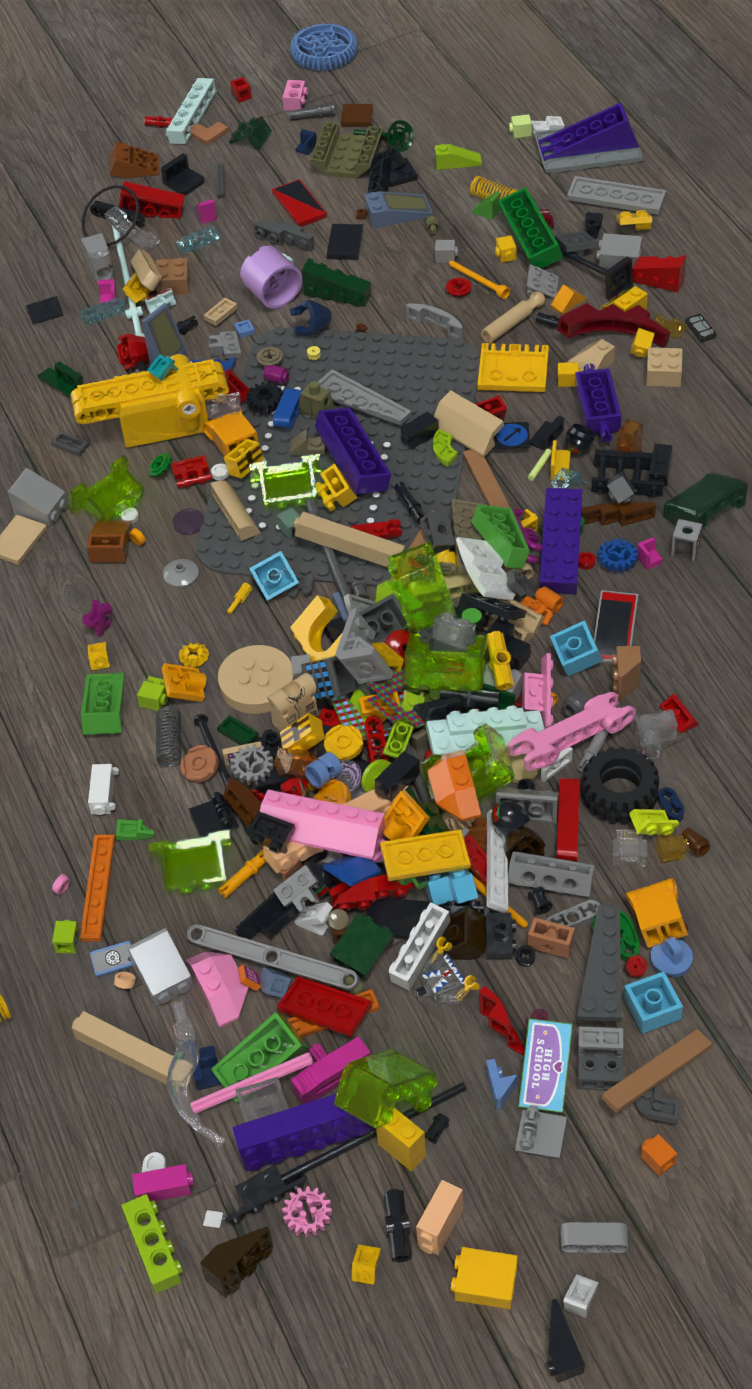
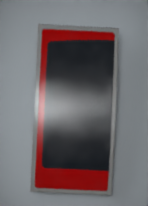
[594,590,639,664]

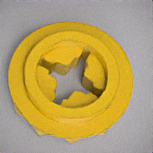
[179,642,209,667]

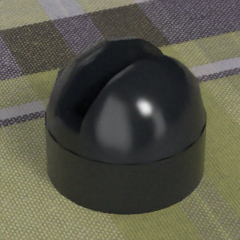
[518,778,535,790]

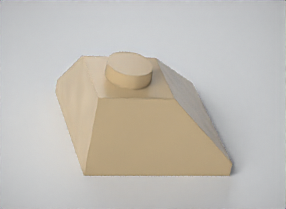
[567,339,615,371]

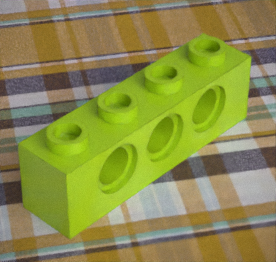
[121,1194,183,1294]

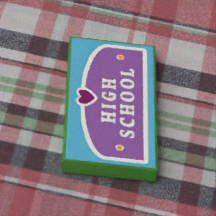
[518,1018,573,1113]

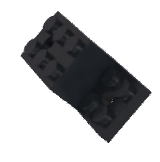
[422,592,527,630]

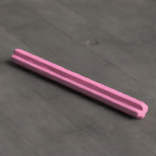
[190,1053,313,1114]

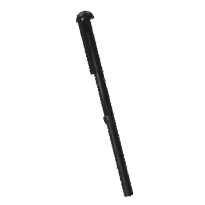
[194,714,249,836]

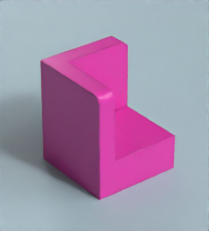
[98,279,117,305]
[637,537,663,570]

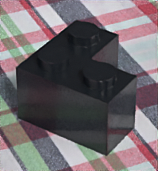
[486,618,531,671]

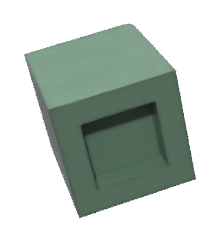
[277,507,300,540]

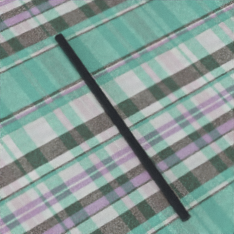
[281,1082,466,1183]

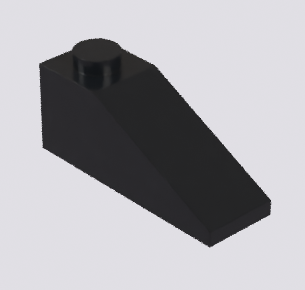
[546,1298,585,1383]

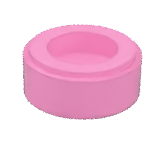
[52,874,71,895]

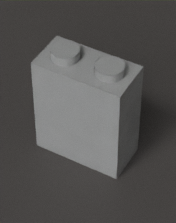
[597,233,642,269]

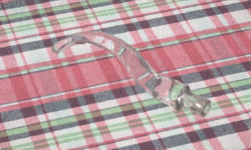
[167,1000,226,1147]

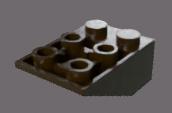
[200,1226,273,1298]

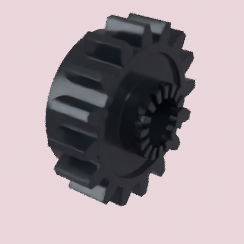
[246,382,283,414]

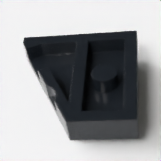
[389,157,418,187]

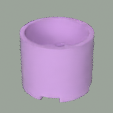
[240,246,302,309]

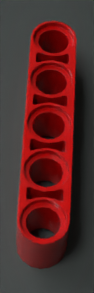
[557,778,580,862]

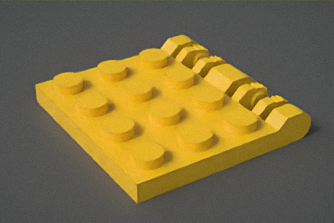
[477,343,549,392]

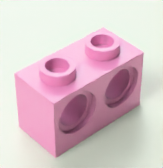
[282,80,308,110]

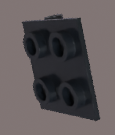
[189,792,239,840]

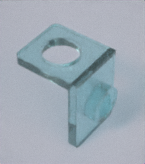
[551,468,586,488]

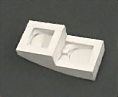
[531,116,565,135]

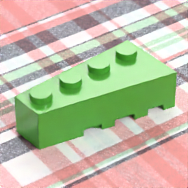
[471,504,530,569]

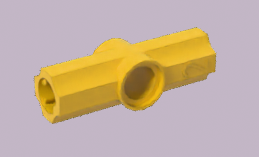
[486,631,514,691]

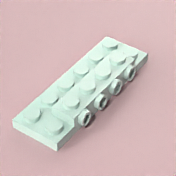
[425,705,545,759]

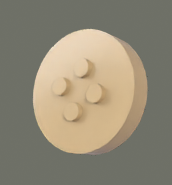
[218,645,294,714]

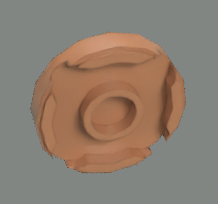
[180,745,219,783]

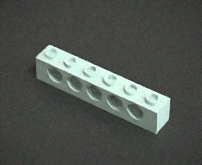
[166,78,217,144]

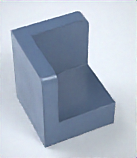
[260,967,291,998]

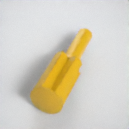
[227,583,252,614]

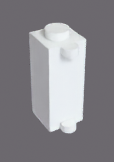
[88,764,119,815]

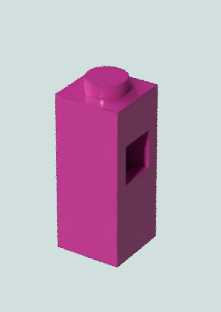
[132,1164,194,1202]

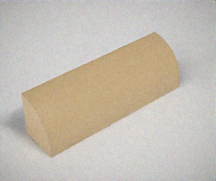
[210,481,260,541]

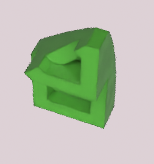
[116,818,154,840]

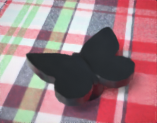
[252,729,285,763]

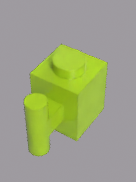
[137,676,168,711]

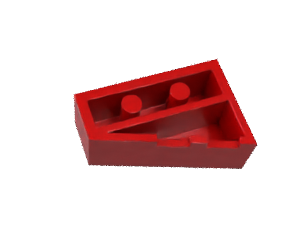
[632,255,687,292]

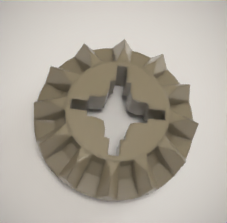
[256,347,283,367]

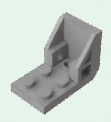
[335,609,393,684]

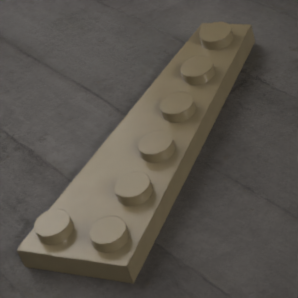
[451,499,487,575]

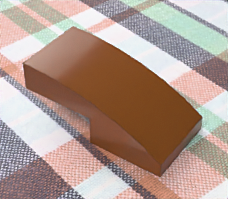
[468,817,487,854]

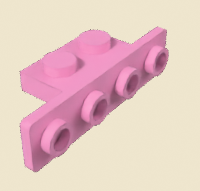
[522,653,553,729]

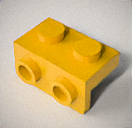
[123,273,152,304]

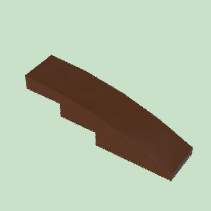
[581,502,656,526]

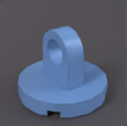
[650,937,693,978]

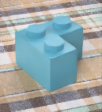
[425,869,478,905]

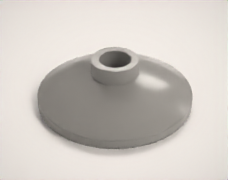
[163,559,199,587]

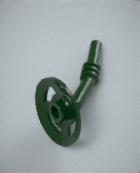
[353,120,414,152]

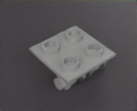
[526,264,559,298]
[515,1105,567,1159]

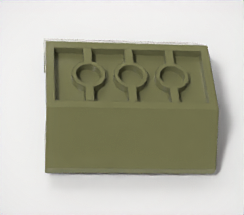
[310,122,383,179]

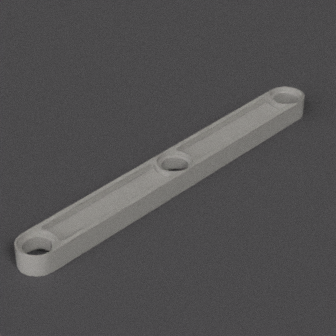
[187,924,360,991]

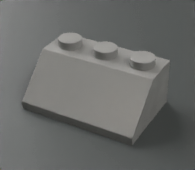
[496,787,559,824]

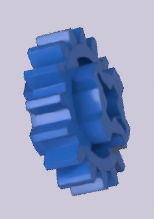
[598,538,638,573]

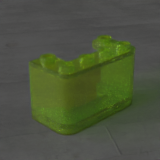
[387,541,457,632]
[405,633,487,691]
[421,723,515,803]
[334,1049,438,1128]

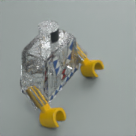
[415,937,480,1005]

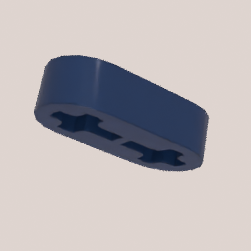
[658,787,685,822]

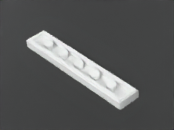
[487,809,508,913]

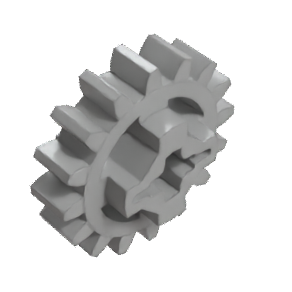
[230,744,273,785]

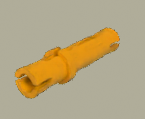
[217,850,267,899]

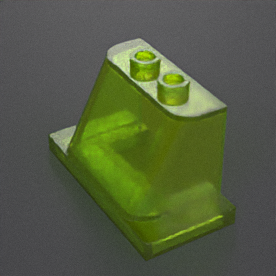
[249,454,320,508]
[69,455,144,522]
[148,830,232,893]

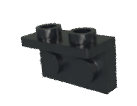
[247,811,296,854]

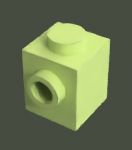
[509,114,532,138]

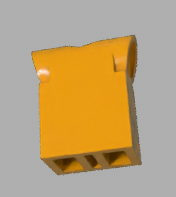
[202,408,258,457]
[625,877,688,948]

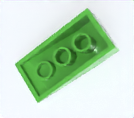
[81,673,125,735]
[211,1012,309,1103]

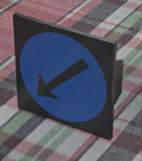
[495,422,530,449]

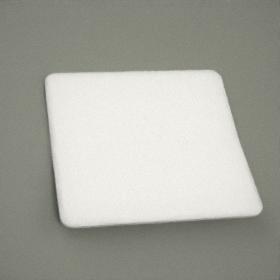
[203,1210,223,1228]

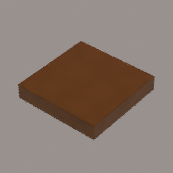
[341,104,373,127]

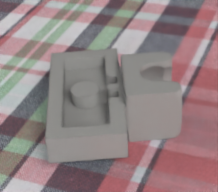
[208,331,241,359]
[273,865,320,913]

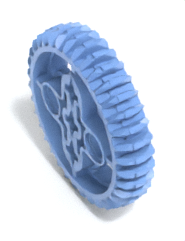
[290,23,358,72]

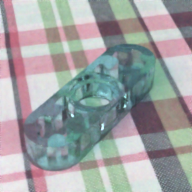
[176,226,220,254]
[80,298,126,324]

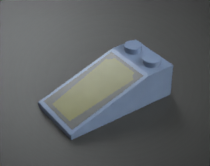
[364,191,433,229]
[142,303,188,366]

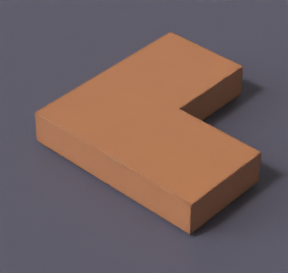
[190,122,229,146]

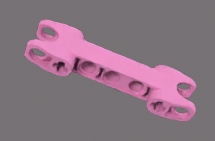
[507,692,636,771]

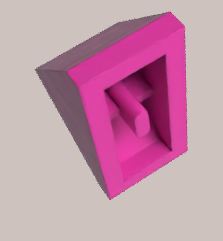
[194,199,217,224]

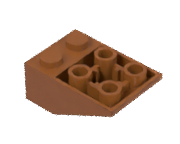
[110,141,159,178]
[87,521,132,562]

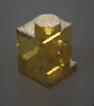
[656,835,689,863]

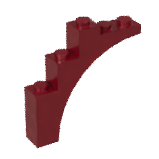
[557,303,670,348]

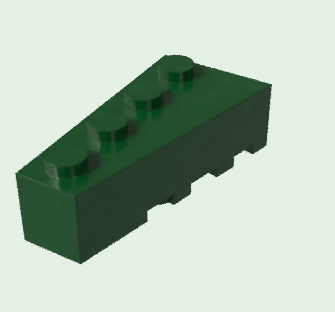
[302,258,371,307]

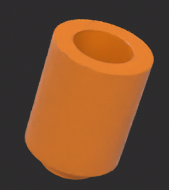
[535,586,564,613]

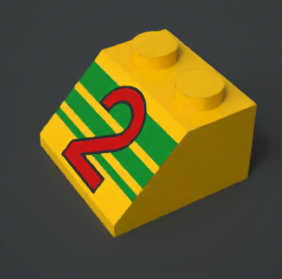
[600,286,648,312]

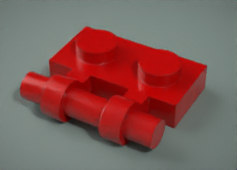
[171,455,212,488]

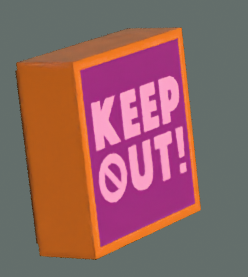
[238,964,262,991]

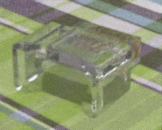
[612,830,648,867]

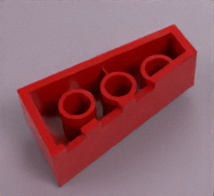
[119,181,185,219]

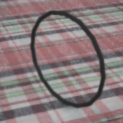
[81,185,139,246]

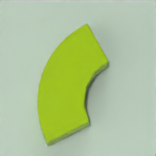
[433,429,458,467]

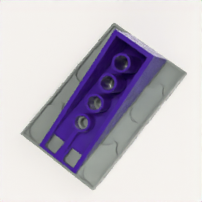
[534,102,645,174]

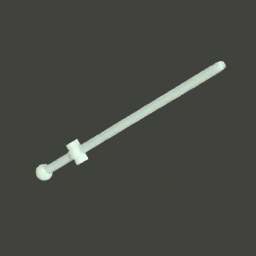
[112,221,145,337]

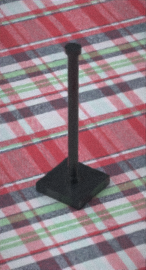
[560,247,633,300]

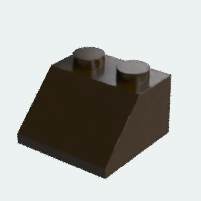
[439,907,486,960]

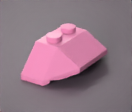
[186,952,249,1028]

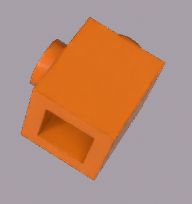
[641,1134,677,1177]

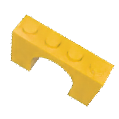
[290,595,342,661]

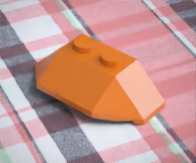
[428,750,481,821]

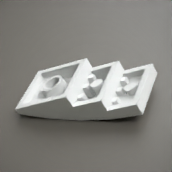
[456,537,515,600]

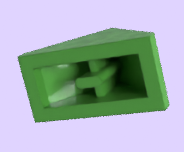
[471,191,500,220]

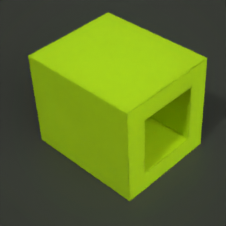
[52,920,80,954]

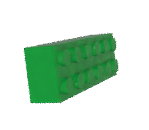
[498,187,563,269]

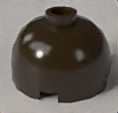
[503,827,545,863]

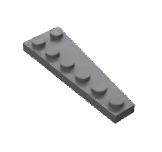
[318,369,412,426]

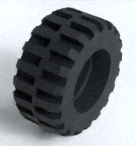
[582,747,659,825]

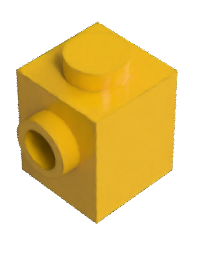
[495,235,516,263]
[630,328,655,358]
[557,362,582,387]

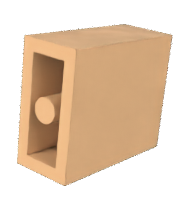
[416,1180,464,1256]

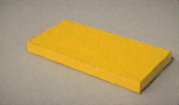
[380,829,471,881]

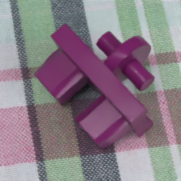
[82,599,113,637]

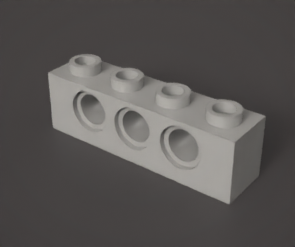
[508,851,595,897]

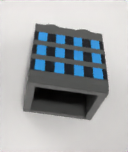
[301,655,358,701]

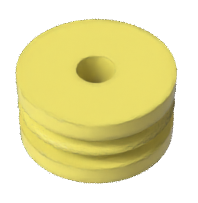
[307,346,321,360]

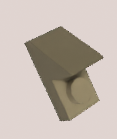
[290,429,326,455]

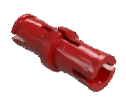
[145,116,173,128]

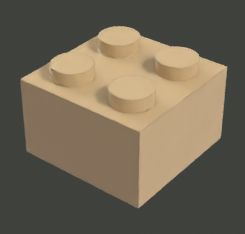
[646,347,682,387]

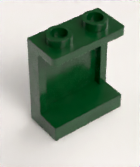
[330,913,394,982]

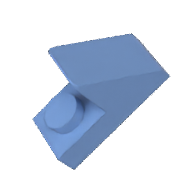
[486,1059,517,1110]

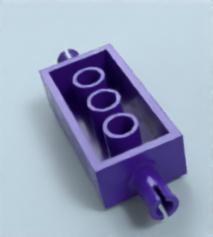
[575,363,621,443]

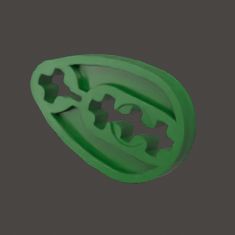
[592,910,639,962]

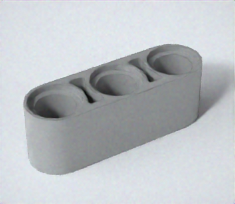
[560,1222,629,1253]

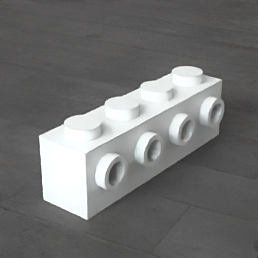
[388,902,450,991]

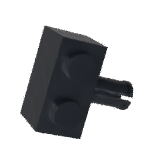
[486,913,516,960]

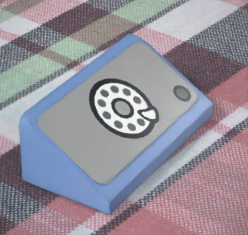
[90,941,133,977]

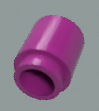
[263,364,290,385]

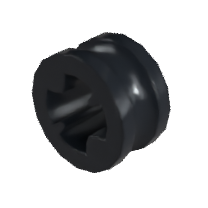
[516,945,535,967]

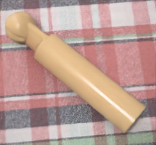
[481,291,545,344]

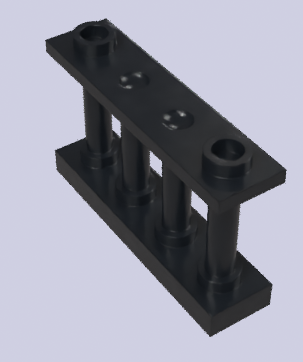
[591,449,664,497]

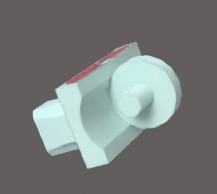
[145,288,176,314]

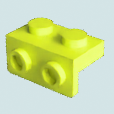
[629,809,679,836]

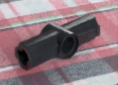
[439,683,500,708]
[384,1189,412,1263]

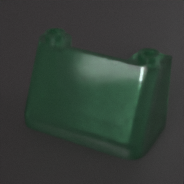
[663,473,748,534]

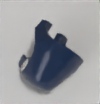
[290,300,332,336]

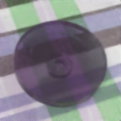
[173,509,204,535]

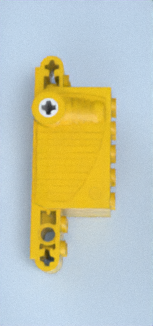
[71,354,229,448]

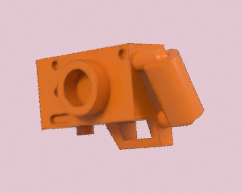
[520,596,554,626]

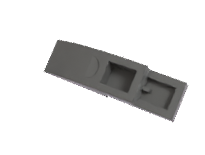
[254,221,314,252]

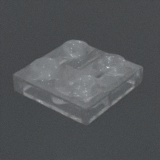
[206,392,242,419]

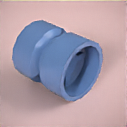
[305,752,343,788]

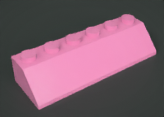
[260,790,385,860]

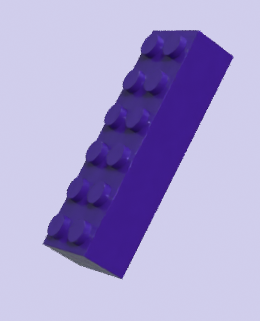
[315,408,392,494]
[540,488,583,595]
[232,1085,374,1171]

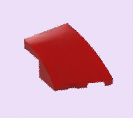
[479,986,525,1056]

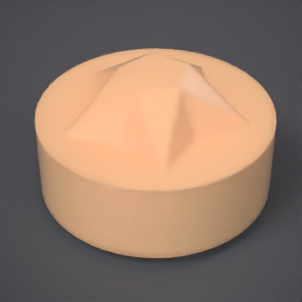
[114,972,136,989]

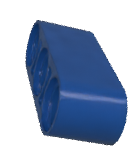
[273,388,303,429]

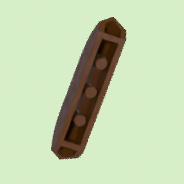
[223,778,261,828]

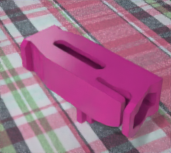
[290,1036,375,1104]

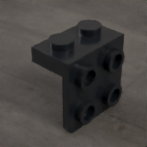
[161,153,205,194]

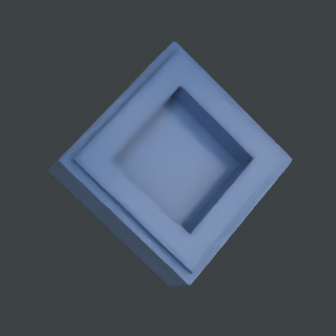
[234,319,255,338]

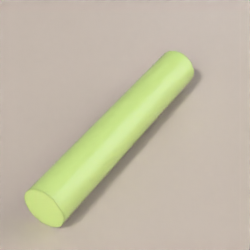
[528,449,552,481]

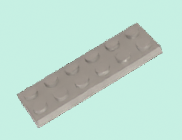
[567,176,666,215]

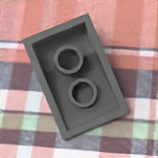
[359,594,413,643]

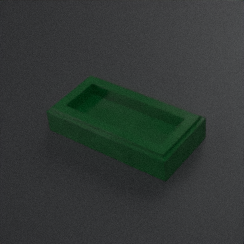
[217,715,259,745]

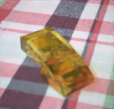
[654,314,688,338]

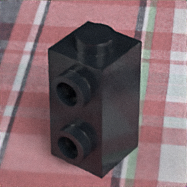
[401,411,439,449]

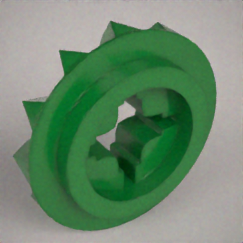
[149,453,173,477]

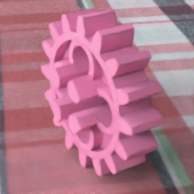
[282,1186,332,1238]

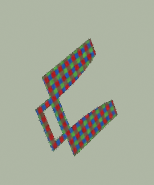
[366,667,427,728]

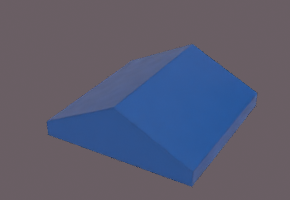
[323,855,381,886]

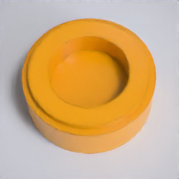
[129,528,146,546]

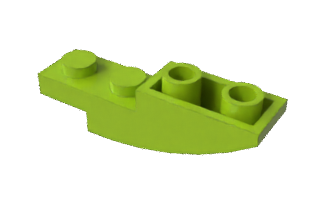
[383,691,425,758]

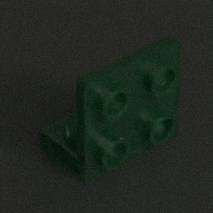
[229,116,272,150]

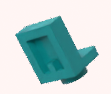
[147,354,178,381]

